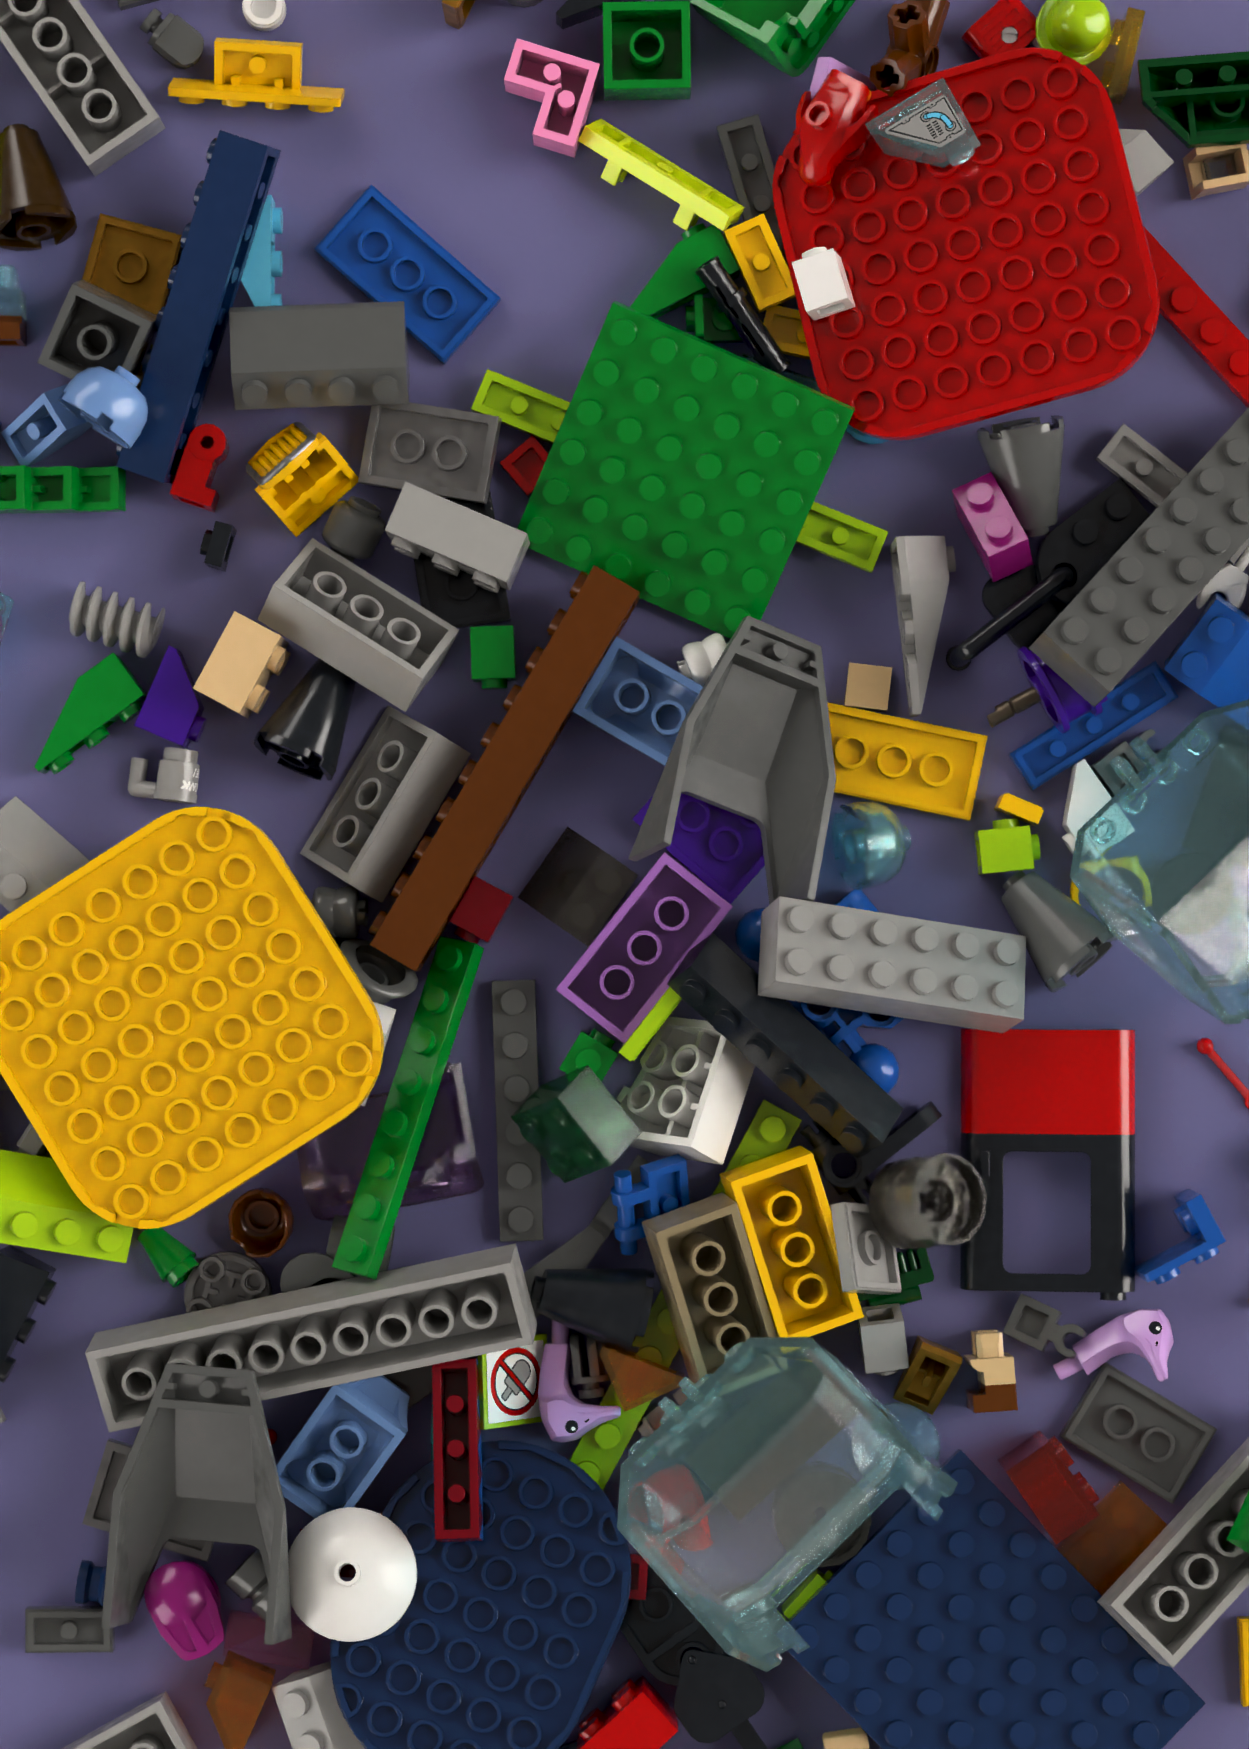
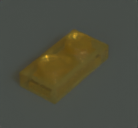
[1100,7,1145,105]

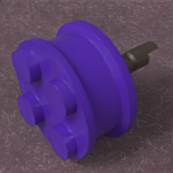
[987,646,1108,734]

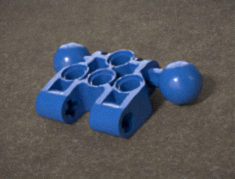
[735,886,904,1094]

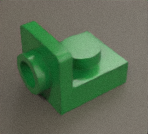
[685,294,746,344]

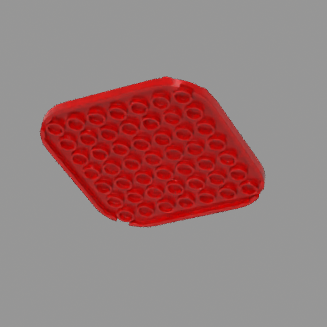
[772,47,1160,440]

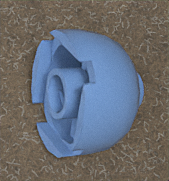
[58,366,148,448]

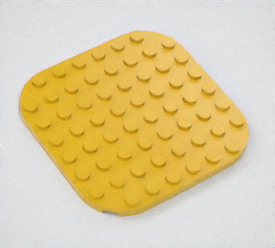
[0,807,384,1229]

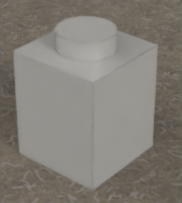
[857,1303,909,1376]

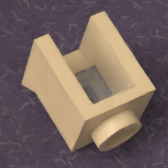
[1182,144,1249,200]

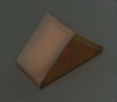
[599,1343,685,1412]

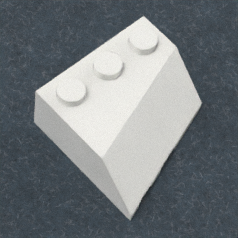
[596,1016,755,1165]

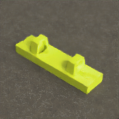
[578,118,745,231]

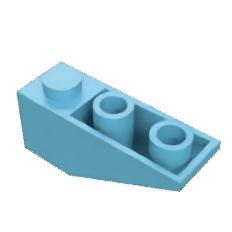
[241,195,283,307]

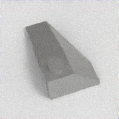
[890,536,956,717]

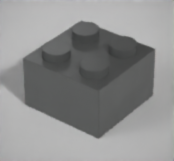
[37,279,157,379]

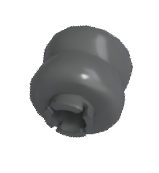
[310,886,368,939]

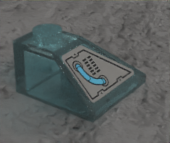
[865,77,981,168]

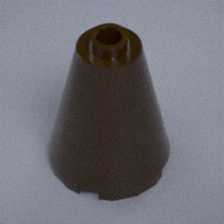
[0,124,77,251]

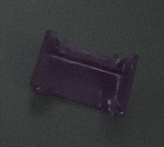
[297,1062,484,1221]

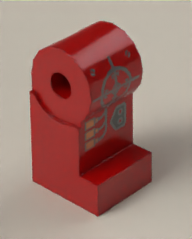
[170,423,229,513]

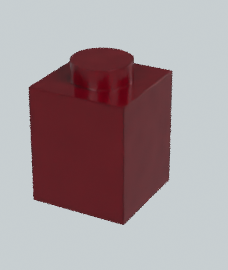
[450,876,514,944]

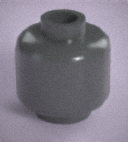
[322,496,385,563]

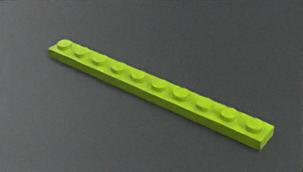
[471,369,888,573]
[569,1099,802,1490]

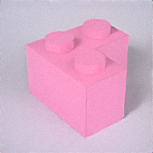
[504,38,600,158]

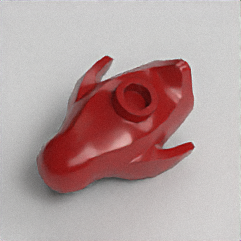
[796,69,878,187]

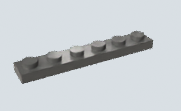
[492,980,544,1242]

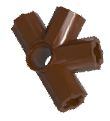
[869,0,950,97]

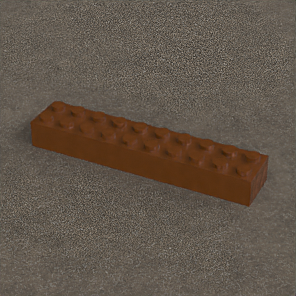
[368,565,640,972]

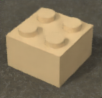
[193,611,291,719]

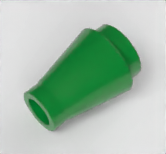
[137,1227,200,1288]

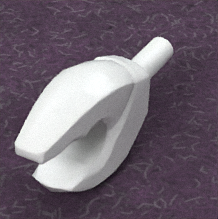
[1196,545,1249,609]

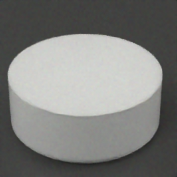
[242,0,287,31]

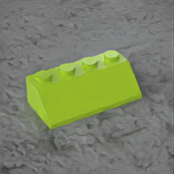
[0,1149,134,1263]

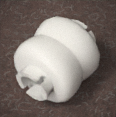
[676,633,728,686]

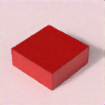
[500,435,548,497]

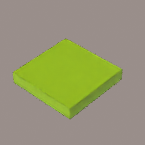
[618,986,682,1062]

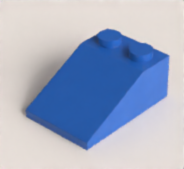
[1164,593,1249,726]

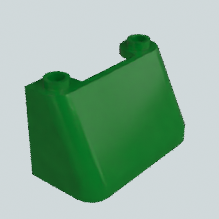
[690,0,855,77]

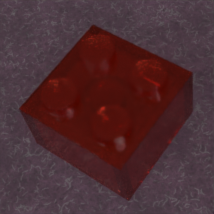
[998,1431,1100,1545]

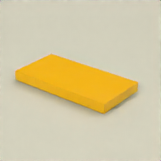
[828,703,988,821]

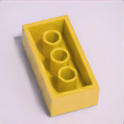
[719,1145,864,1347]

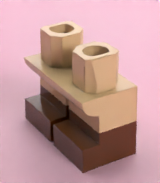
[963,1329,1018,1413]

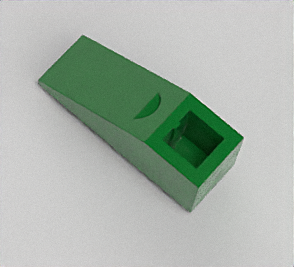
[35,652,147,775]

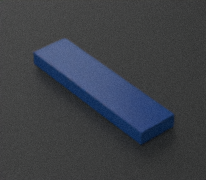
[1008,661,1179,791]

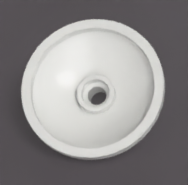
[288,1507,417,1642]

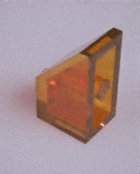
[204,1650,276,1749]

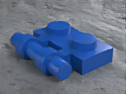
[611,1154,690,1255]

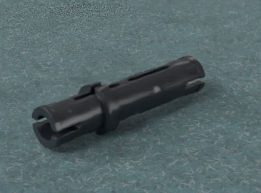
[695,255,791,374]

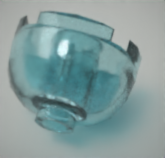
[832,802,911,890]

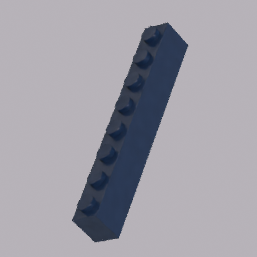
[116,130,281,484]

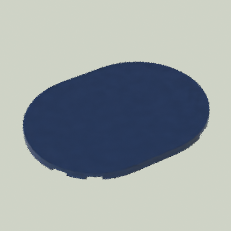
[330,1440,631,1749]

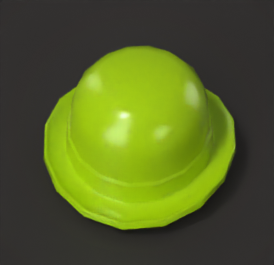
[1036,0,1111,66]

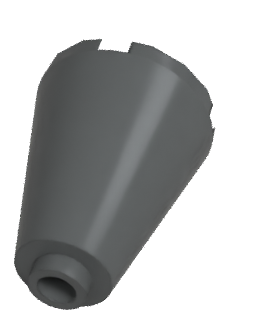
[977,415,1065,537]
[1001,870,1118,993]

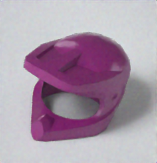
[144,1560,225,1661]

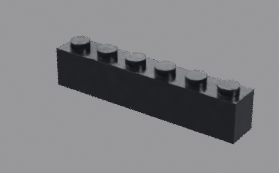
[667,933,903,1159]

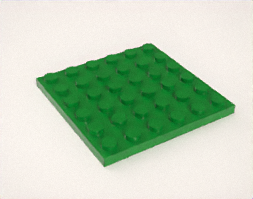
[517,301,855,639]

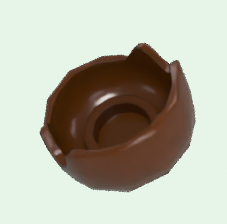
[228,1188,294,1258]

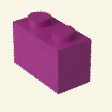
[952,472,1033,582]

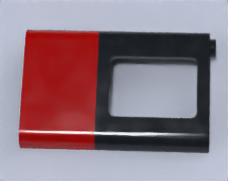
[960,1029,1135,1301]

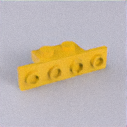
[168,37,345,113]

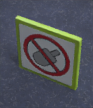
[478,1333,547,1430]

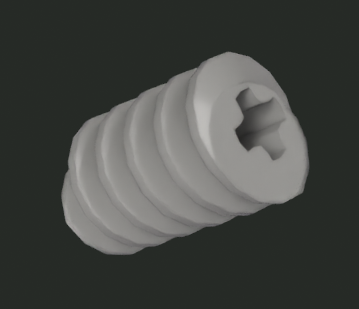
[69,581,165,658]

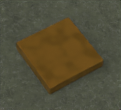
[82,213,182,315]

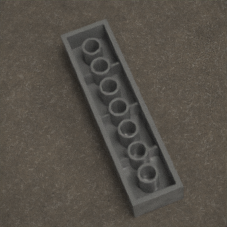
[1029,407,1249,707]

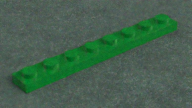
[332,936,484,1280]

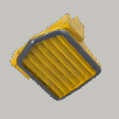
[246,422,359,537]

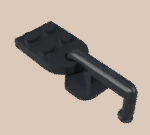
[946,478,1150,671]
[620,1544,768,1749]

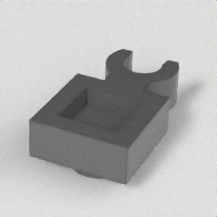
[1090,729,1169,802]
[1003,1293,1087,1359]

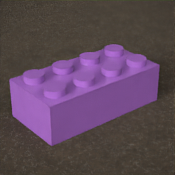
[555,852,733,1044]

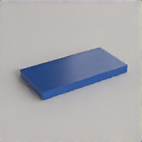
[314,184,501,365]

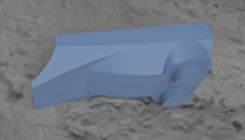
[572,636,703,766]
[276,1375,410,1518]

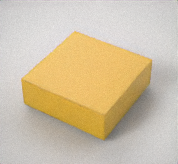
[994,792,1044,826]

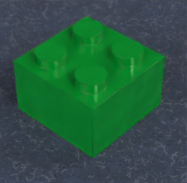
[603,1,691,101]

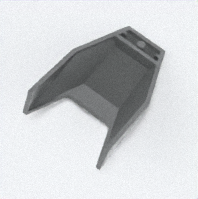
[628,616,836,905]
[101,1363,292,1645]

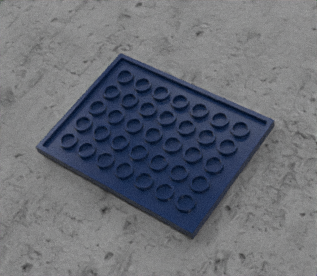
[773,1449,1206,1749]

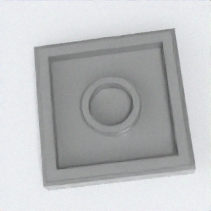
[831,1202,902,1295]

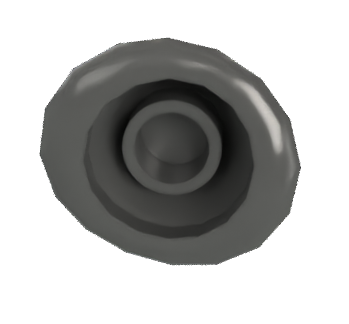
[340,938,419,1005]

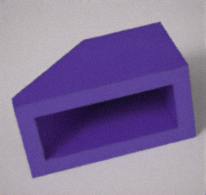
[134,646,207,748]

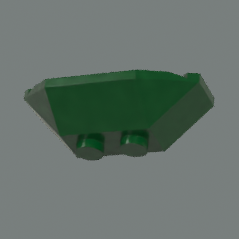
[1137,51,1249,148]

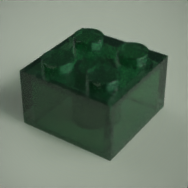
[511,1065,642,1183]

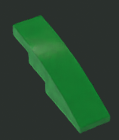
[0,465,126,513]

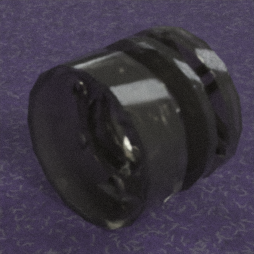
[869,1153,987,1250]

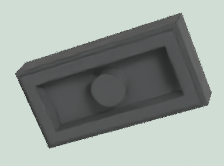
[25,1606,115,1653]

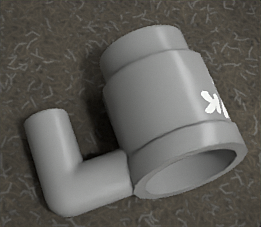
[128,747,200,804]

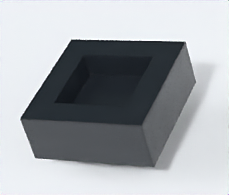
[200,521,237,572]

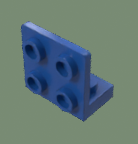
[1135,1189,1226,1285]

